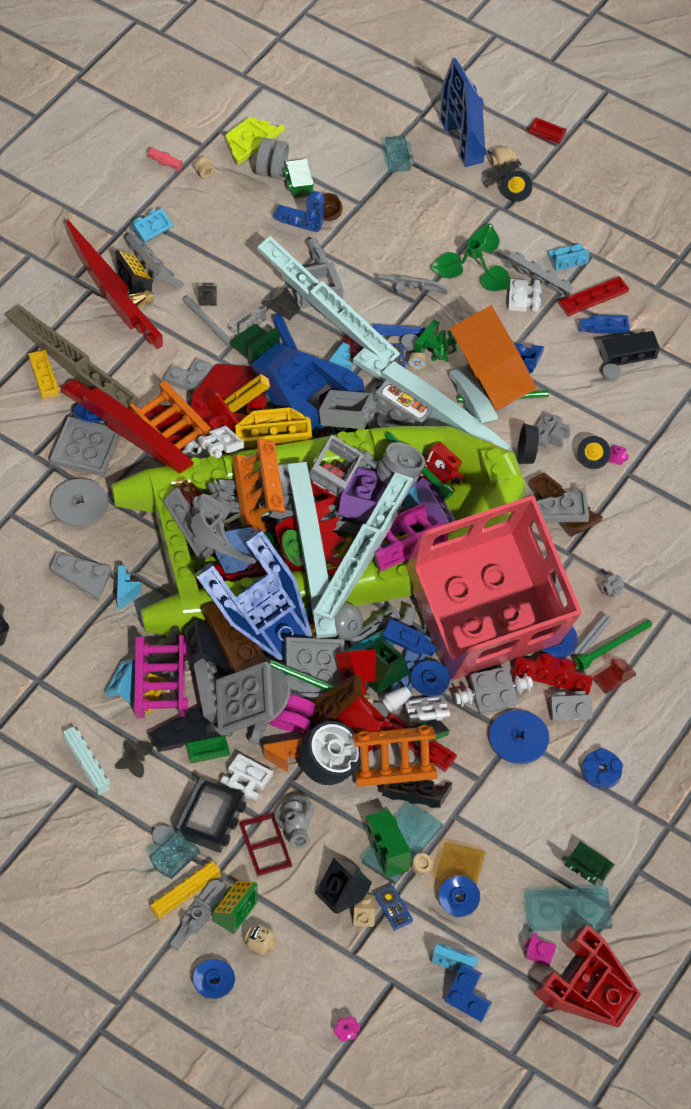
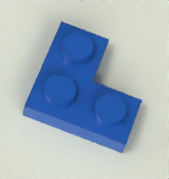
[445,963,492,1022]

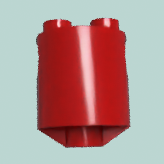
[335,696,394,752]

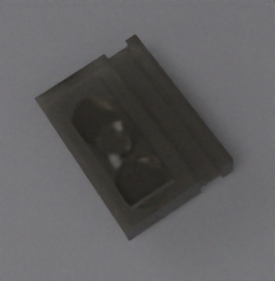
[483,159,522,188]

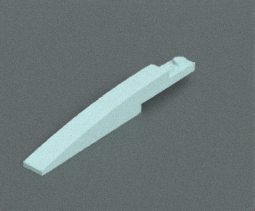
[257,236,400,364]
[353,348,511,450]
[287,462,337,639]
[313,472,413,621]

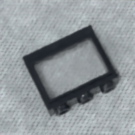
[175,777,247,853]

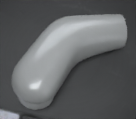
[397,606,416,628]

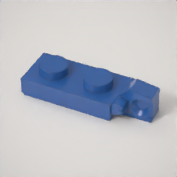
[578,315,630,334]
[381,619,437,657]

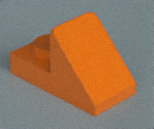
[264,738,303,771]

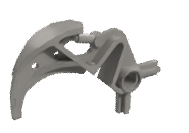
[190,481,256,564]

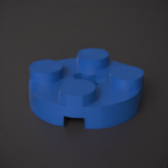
[582,748,623,788]

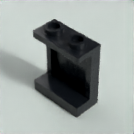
[184,620,232,675]

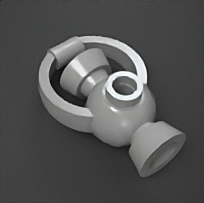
[275,795,314,849]

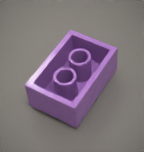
[338,467,388,523]

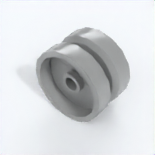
[256,137,289,179]
[377,442,425,490]

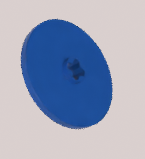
[489,710,549,764]

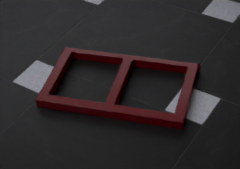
[239,812,293,876]

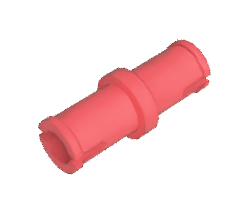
[147,147,183,171]

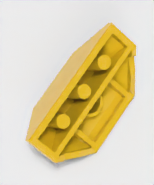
[235,407,312,449]

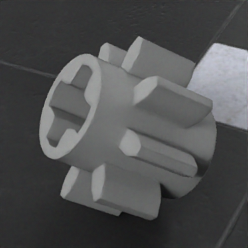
[600,573,624,598]

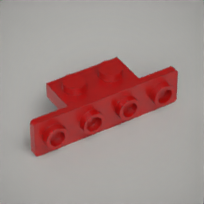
[206,393,252,454]
[513,653,593,695]

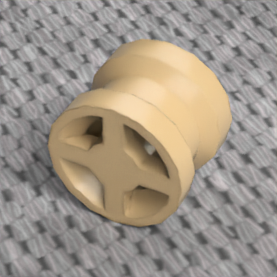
[194,156,216,178]

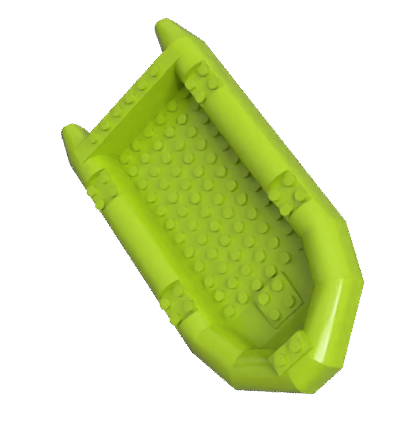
[111,426,526,638]

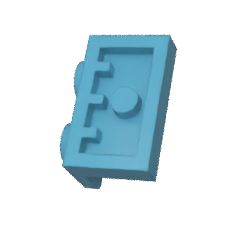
[130,208,174,243]
[548,243,590,271]
[432,944,478,973]

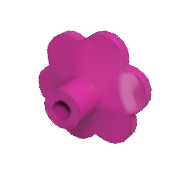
[608,445,629,465]
[333,1016,360,1042]

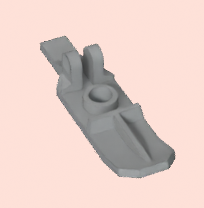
[378,274,448,295]
[169,880,227,950]

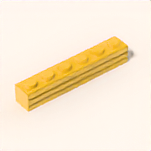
[211,374,270,413]
[150,861,221,920]

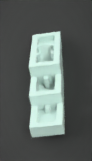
[449,367,498,423]

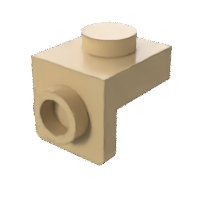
[353,894,376,927]

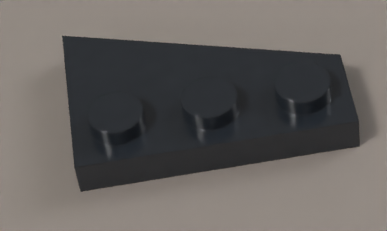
[148,706,220,752]
[382,781,452,808]

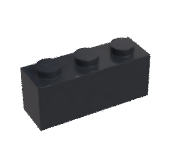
[600,331,660,366]

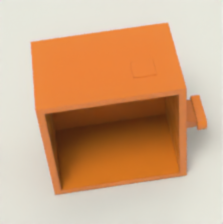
[450,305,537,412]

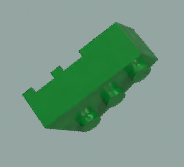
[365,809,412,878]

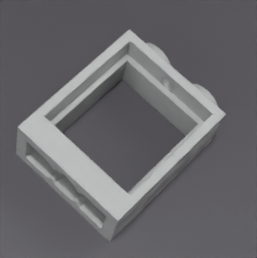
[290,262,343,309]
[319,390,376,429]
[309,435,363,497]

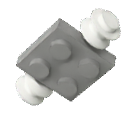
[454,666,533,714]

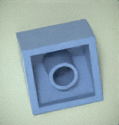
[215,527,255,573]

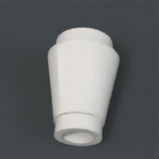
[382,686,412,713]

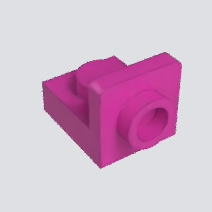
[524,932,557,967]

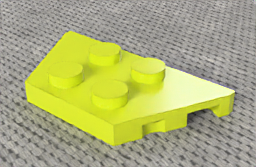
[225,117,285,165]

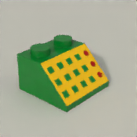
[212,881,258,934]

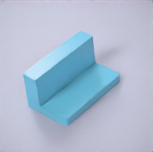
[104,659,148,704]

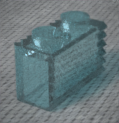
[385,135,414,172]

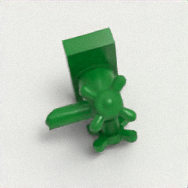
[414,319,457,362]

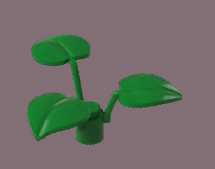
[431,223,510,291]

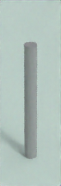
[183,296,231,346]

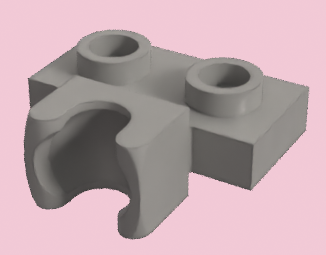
[536,412,571,448]

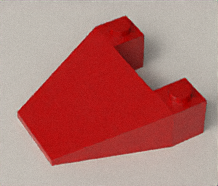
[191,364,266,415]
[533,924,641,1028]

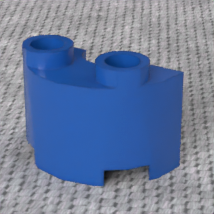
[514,343,544,374]

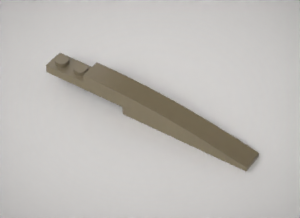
[5,305,140,409]

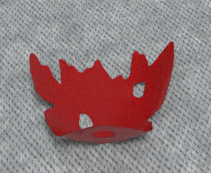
[275,498,346,575]

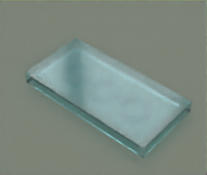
[362,803,443,885]
[525,888,613,932]

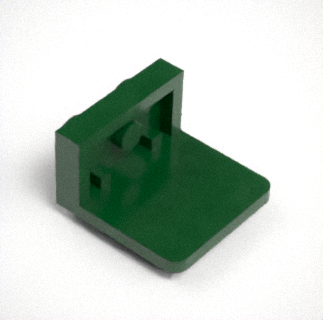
[230,324,280,363]
[562,841,615,885]

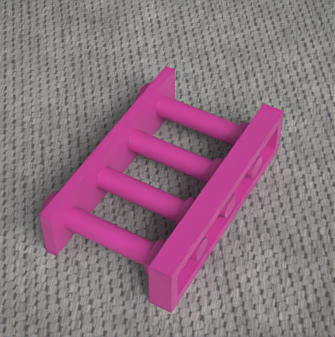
[356,503,448,571]
[134,635,188,719]

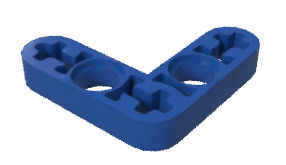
[273,191,325,232]

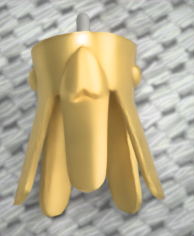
[127,289,154,309]

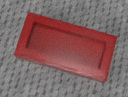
[529,117,567,144]

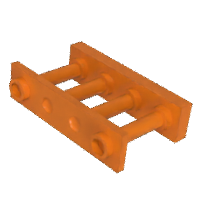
[130,380,211,449]
[233,439,285,529]
[352,725,437,787]

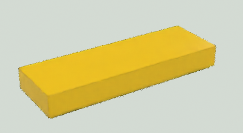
[28,350,60,399]

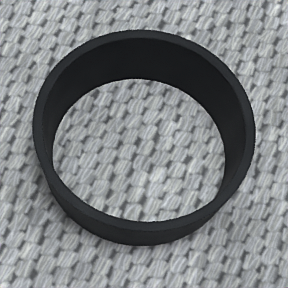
[517,423,539,464]

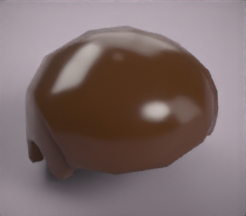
[316,193,343,221]

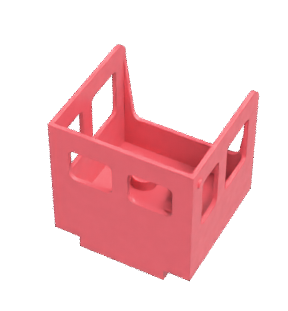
[406,495,582,681]

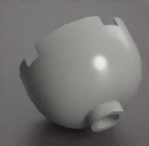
[331,602,363,641]

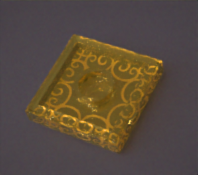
[435,841,486,884]

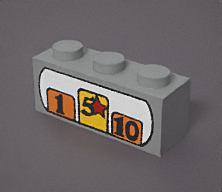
[373,380,433,426]

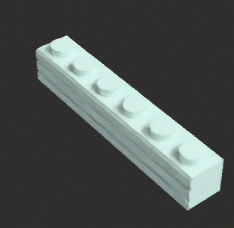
[63,727,110,795]

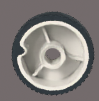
[298,721,361,785]

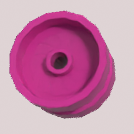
[268,694,315,734]

